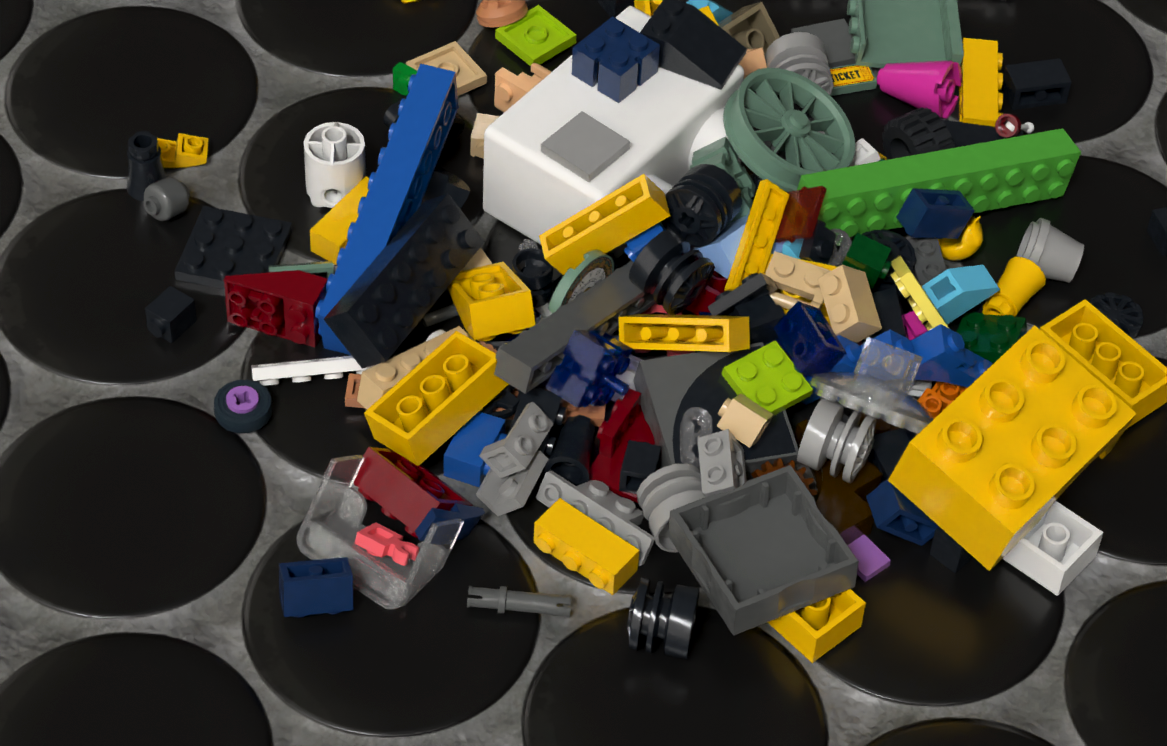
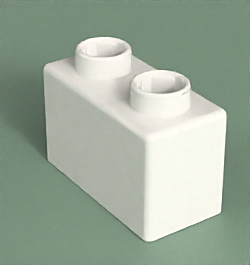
[483,6,744,260]

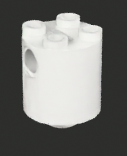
[304,122,366,208]

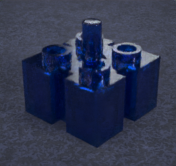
[546,330,633,407]

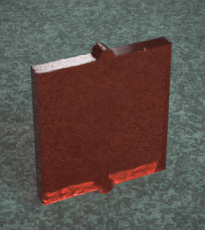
[774,186,827,243]

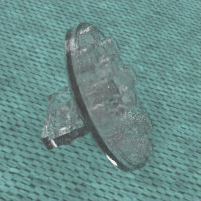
[810,336,935,434]

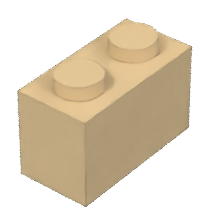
[818,265,882,343]

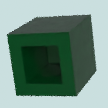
[842,232,892,289]

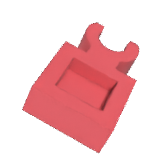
[354,522,419,566]

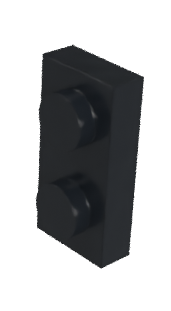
[708,273,777,316]

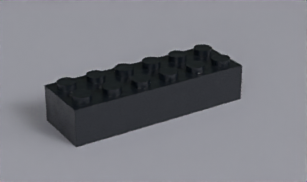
[323,193,485,369]

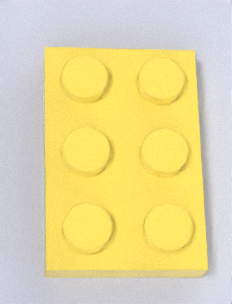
[890,255,950,331]

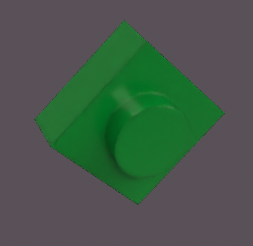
[393,62,418,96]

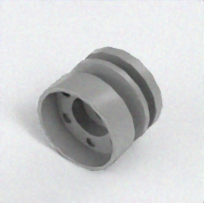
[765,32,834,103]
[797,398,877,484]
[637,463,706,553]

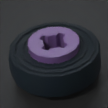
[214,380,272,433]

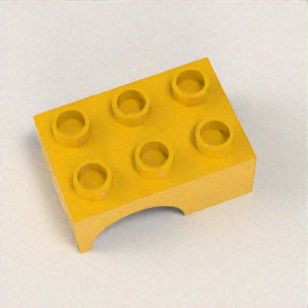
[888,325,1137,571]

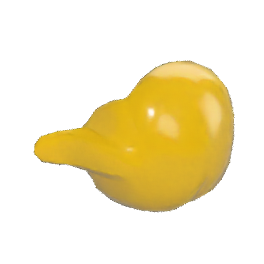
[938,216,983,261]

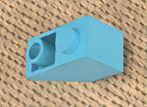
[922,265,1000,324]

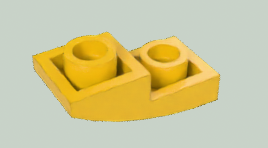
[157,133,208,168]

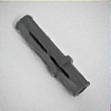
[467,585,572,617]

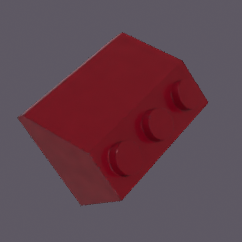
[349,447,473,538]

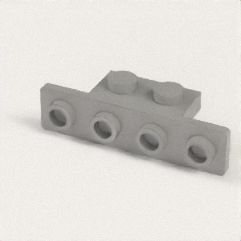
[536,471,655,566]

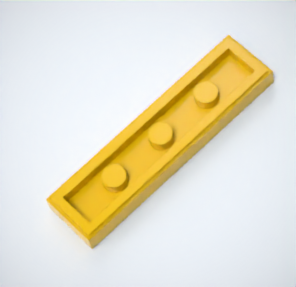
[724,179,790,291]

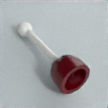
[995,114,1034,138]

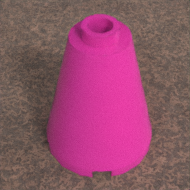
[877,60,962,118]

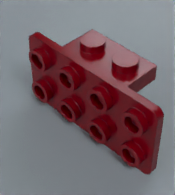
[589,389,660,503]

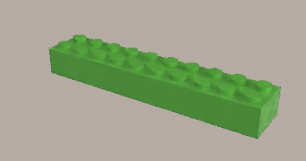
[788,128,1081,240]

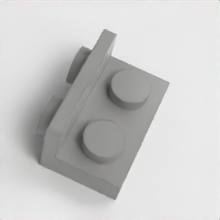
[698,429,747,497]
[476,450,548,516]

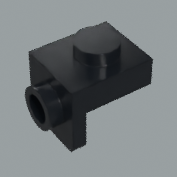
[793,218,836,265]

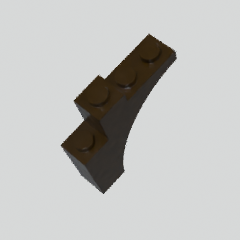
[794,419,882,545]

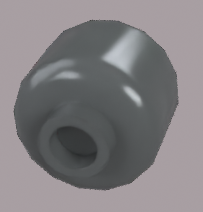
[143,177,190,221]

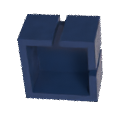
[571,16,660,103]

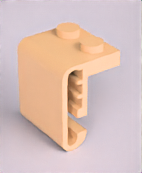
[494,63,551,112]

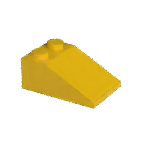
[447,262,535,341]

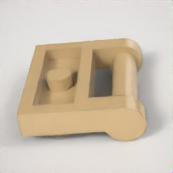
[765,251,831,322]

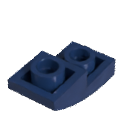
[415,503,485,543]

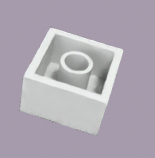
[1003,501,1103,596]

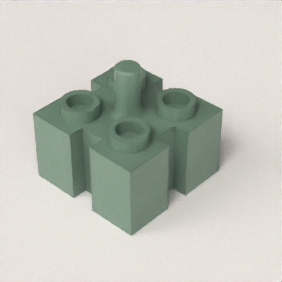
[690,136,756,223]

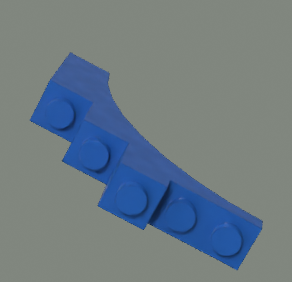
[792,324,992,405]

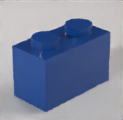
[444,411,508,487]

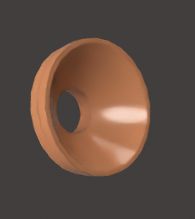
[476,0,528,27]

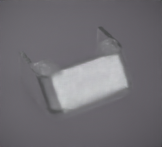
[297,455,464,610]

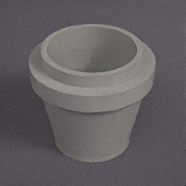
[1016,218,1084,283]

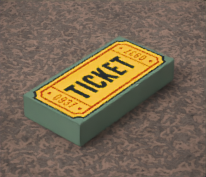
[830,64,877,96]

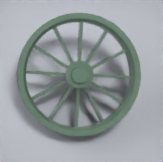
[723,68,855,194]

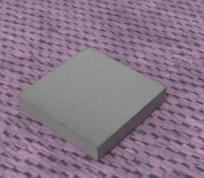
[541,111,630,182]

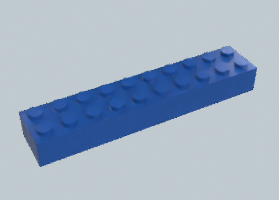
[315,64,459,355]

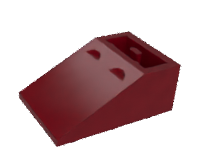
[224,270,328,348]

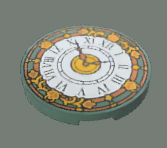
[548,250,614,314]

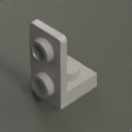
[479,402,553,478]

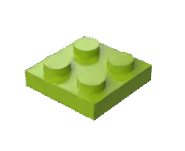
[495,5,577,66]
[721,340,814,415]

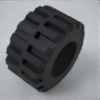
[882,107,955,159]

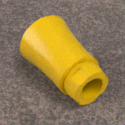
[982,257,1046,317]

